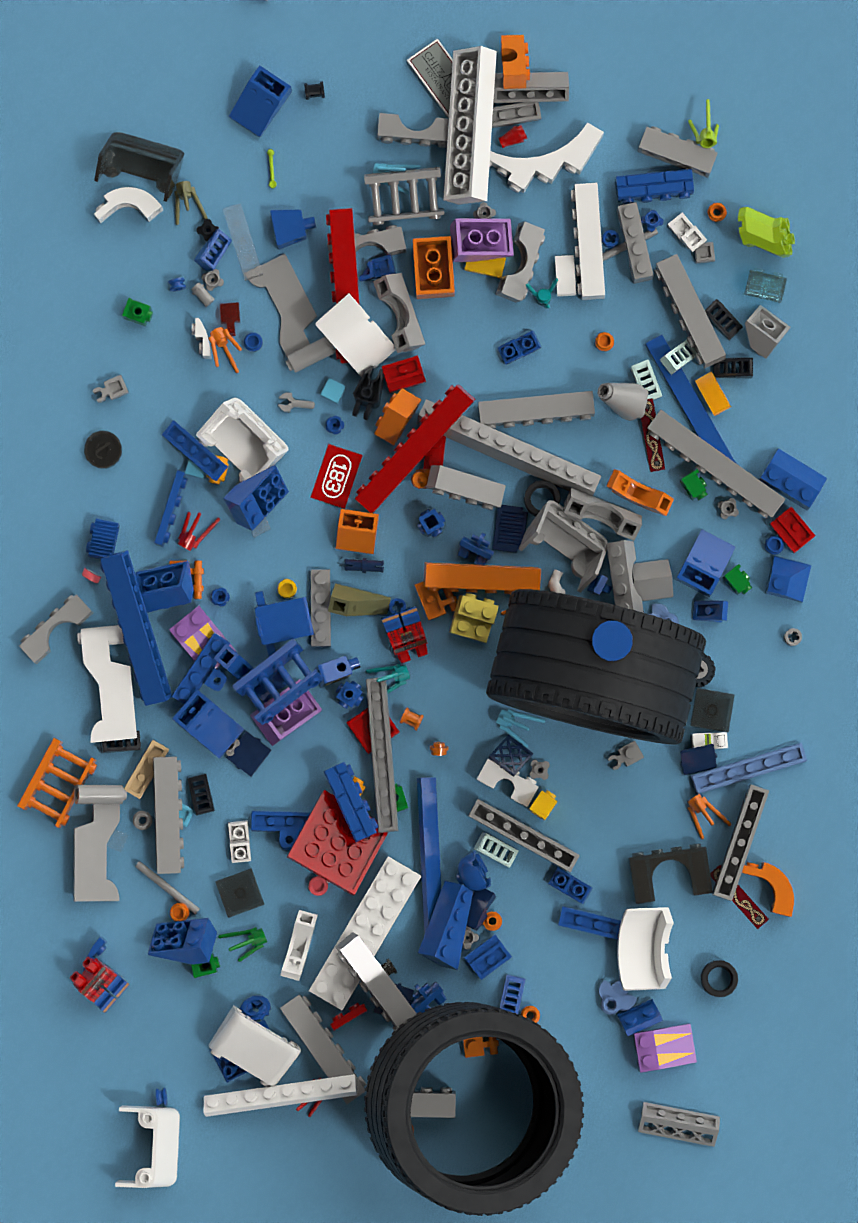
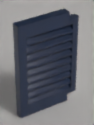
[492,505,528,553]

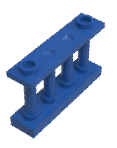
[232,638,324,725]

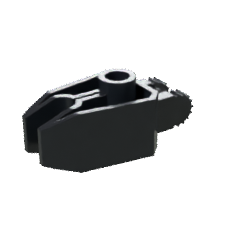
[352,366,384,420]

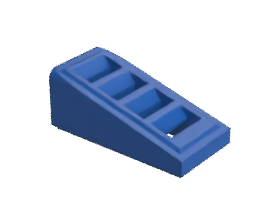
[194,229,232,271]
[499,975,526,1014]

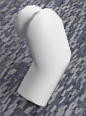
[548,569,565,594]

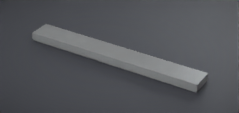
[366,677,399,833]

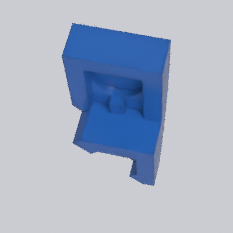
[359,255,396,282]

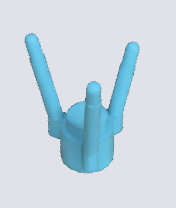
[373,163,420,195]
[496,709,546,748]

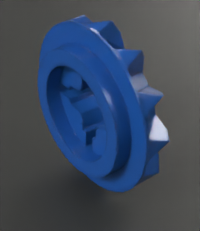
[240,996,271,1021]

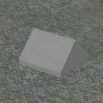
[632,559,673,601]

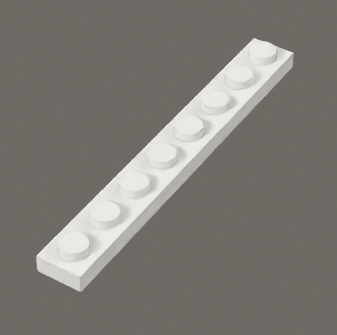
[204,1074,357,1117]

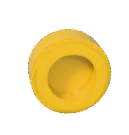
[277,579,297,599]

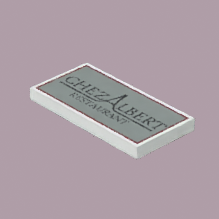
[407,39,453,119]

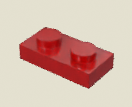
[423,436,446,469]
[330,1003,368,1031]

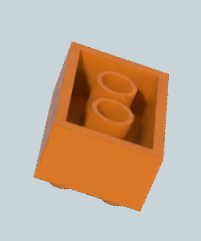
[413,236,455,299]

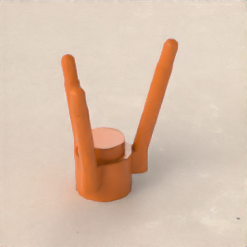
[208,327,242,373]
[687,794,732,839]

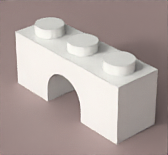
[477,759,538,807]

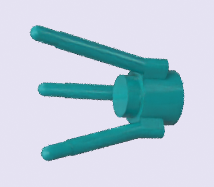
[526,278,558,309]
[366,664,410,694]

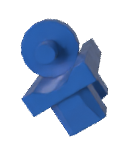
[458,532,494,565]
[410,982,447,1013]

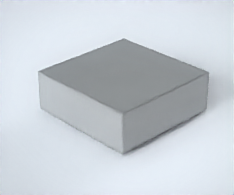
[695,242,715,264]

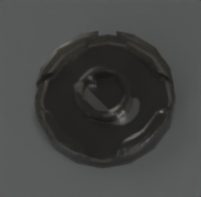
[84,431,122,469]

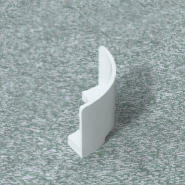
[316,294,396,377]
[617,907,674,991]

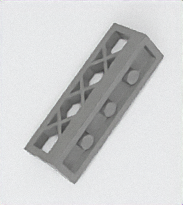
[638,1102,720,1147]

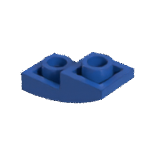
[498,331,542,365]
[548,867,593,904]
[83,937,107,972]

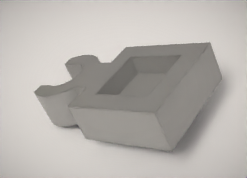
[93,375,129,403]
[607,741,644,770]

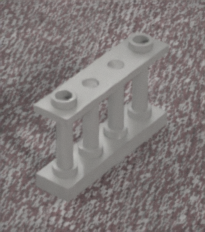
[364,167,444,225]

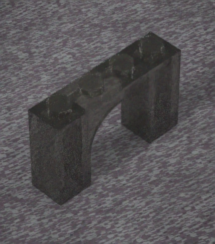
[628,844,713,904]

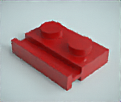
[382,355,426,393]
[769,507,816,554]

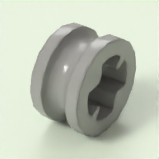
[784,628,802,646]

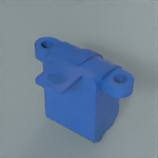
[255,591,314,657]

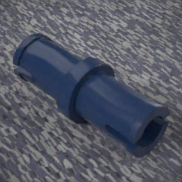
[345,558,384,573]

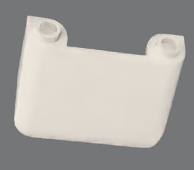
[196,398,289,482]
[209,1006,301,1087]

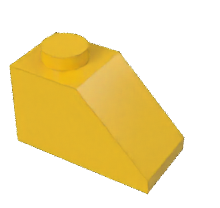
[529,790,558,821]

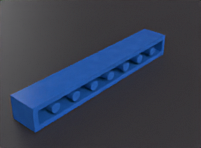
[100,550,172,706]

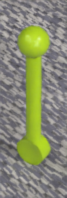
[267,149,277,189]

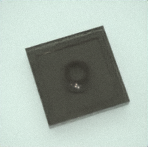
[690,688,735,733]
[215,868,265,918]

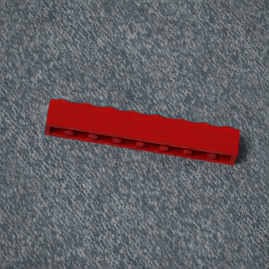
[326,208,360,363]
[355,384,476,513]

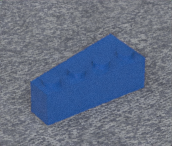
[418,881,473,970]

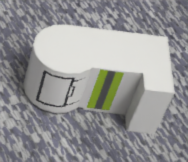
[691,732,728,750]

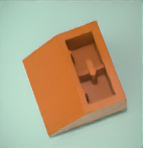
[336,509,379,555]

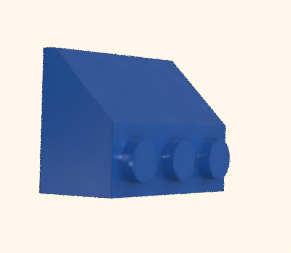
[759,448,827,511]
[135,561,194,613]

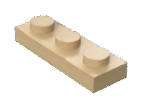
[124,740,169,799]

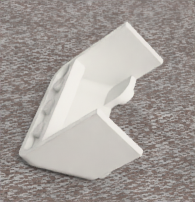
[115,1105,180,1188]

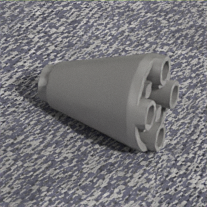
[597,383,649,421]

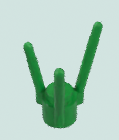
[218,927,267,962]

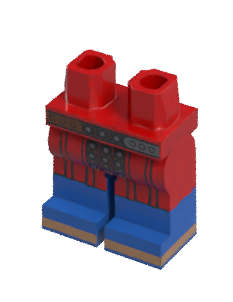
[381,606,428,663]
[70,957,130,1013]

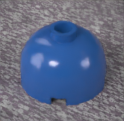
[456,851,491,891]

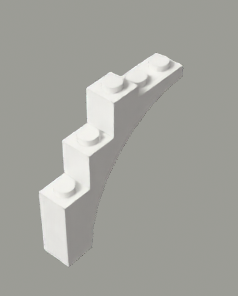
[489,123,604,193]

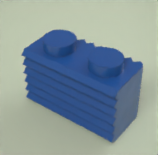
[86,519,120,560]

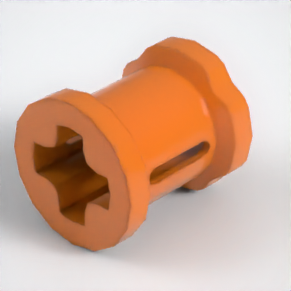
[399,707,424,731]

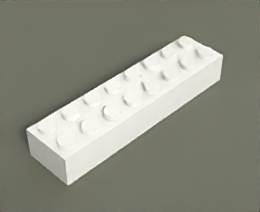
[444,46,497,205]
[309,856,422,1010]

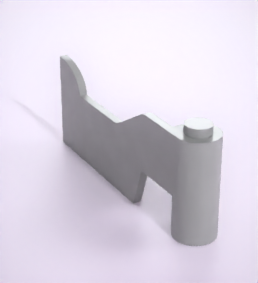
[245,254,336,373]
[73,785,127,901]

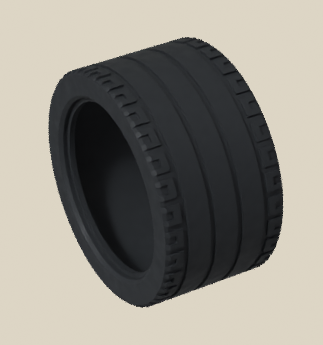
[486,589,706,745]
[364,1002,584,1216]

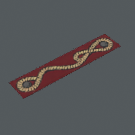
[641,398,665,472]
[709,865,769,929]

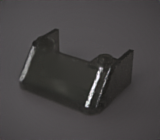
[94,132,184,202]

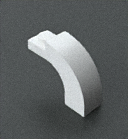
[94,187,163,223]
[280,910,318,981]

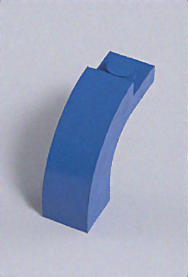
[214,644,278,703]

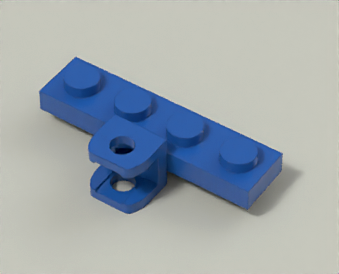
[172,632,230,704]
[251,811,310,850]

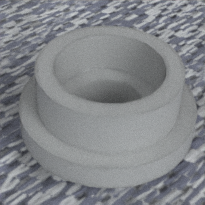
[133,811,152,830]

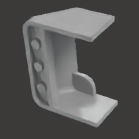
[519,500,608,593]

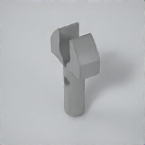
[278,392,315,413]

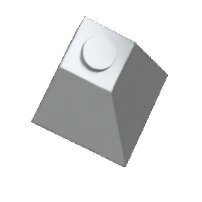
[745,305,791,359]

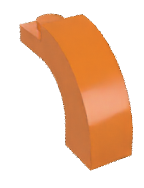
[607,469,674,516]
[742,862,794,917]

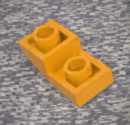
[695,371,731,416]

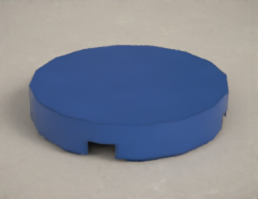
[592,621,633,661]

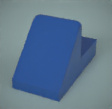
[693,601,728,622]

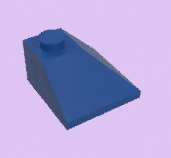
[765,556,811,602]

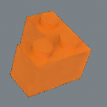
[375,388,421,445]

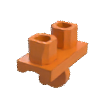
[411,469,430,489]

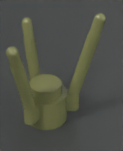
[174,181,208,225]

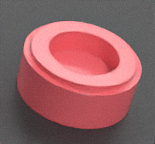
[82,568,101,583]
[309,876,328,896]

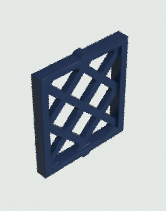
[488,734,534,777]

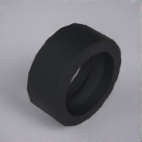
[524,480,561,517]
[701,960,738,997]

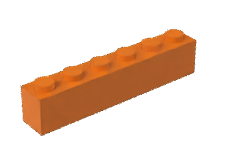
[423,562,541,594]

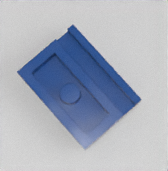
[464,934,512,980]
[617,999,663,1036]

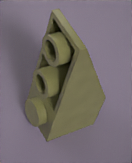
[328,583,391,616]

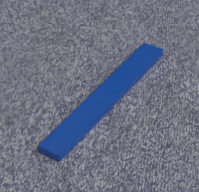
[645,335,736,463]
[417,777,442,933]

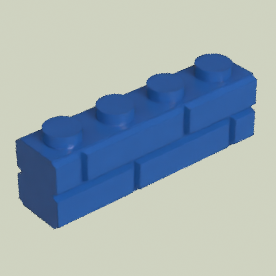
[615,169,694,205]
[323,762,379,842]

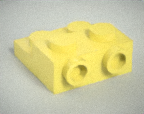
[449,593,499,643]

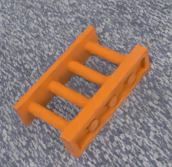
[17,738,97,828]

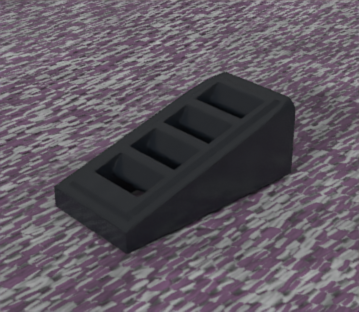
[705,299,743,341]
[714,358,753,378]
[100,730,141,753]
[187,774,215,816]

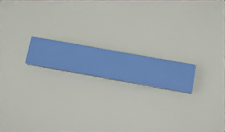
[691,743,807,794]

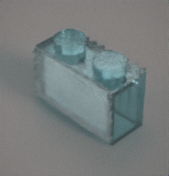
[744,268,787,303]

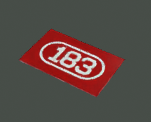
[310,444,363,509]

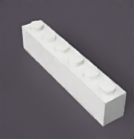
[571,183,605,300]

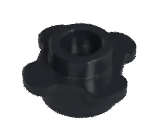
[197,219,219,241]

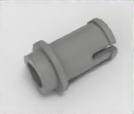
[191,282,215,307]

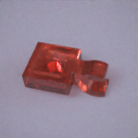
[220,302,241,336]

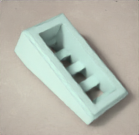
[660,340,697,375]
[630,360,662,400]
[474,832,518,868]

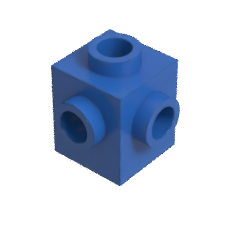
[417,509,446,538]
[335,681,364,709]

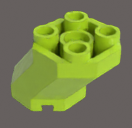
[738,207,795,258]

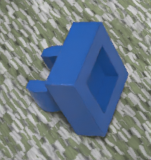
[587,574,612,595]

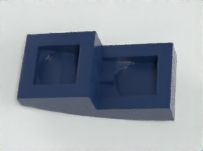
[467,889,496,931]

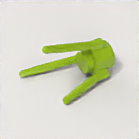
[688,99,719,148]

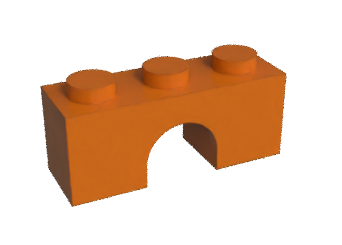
[501,35,530,89]

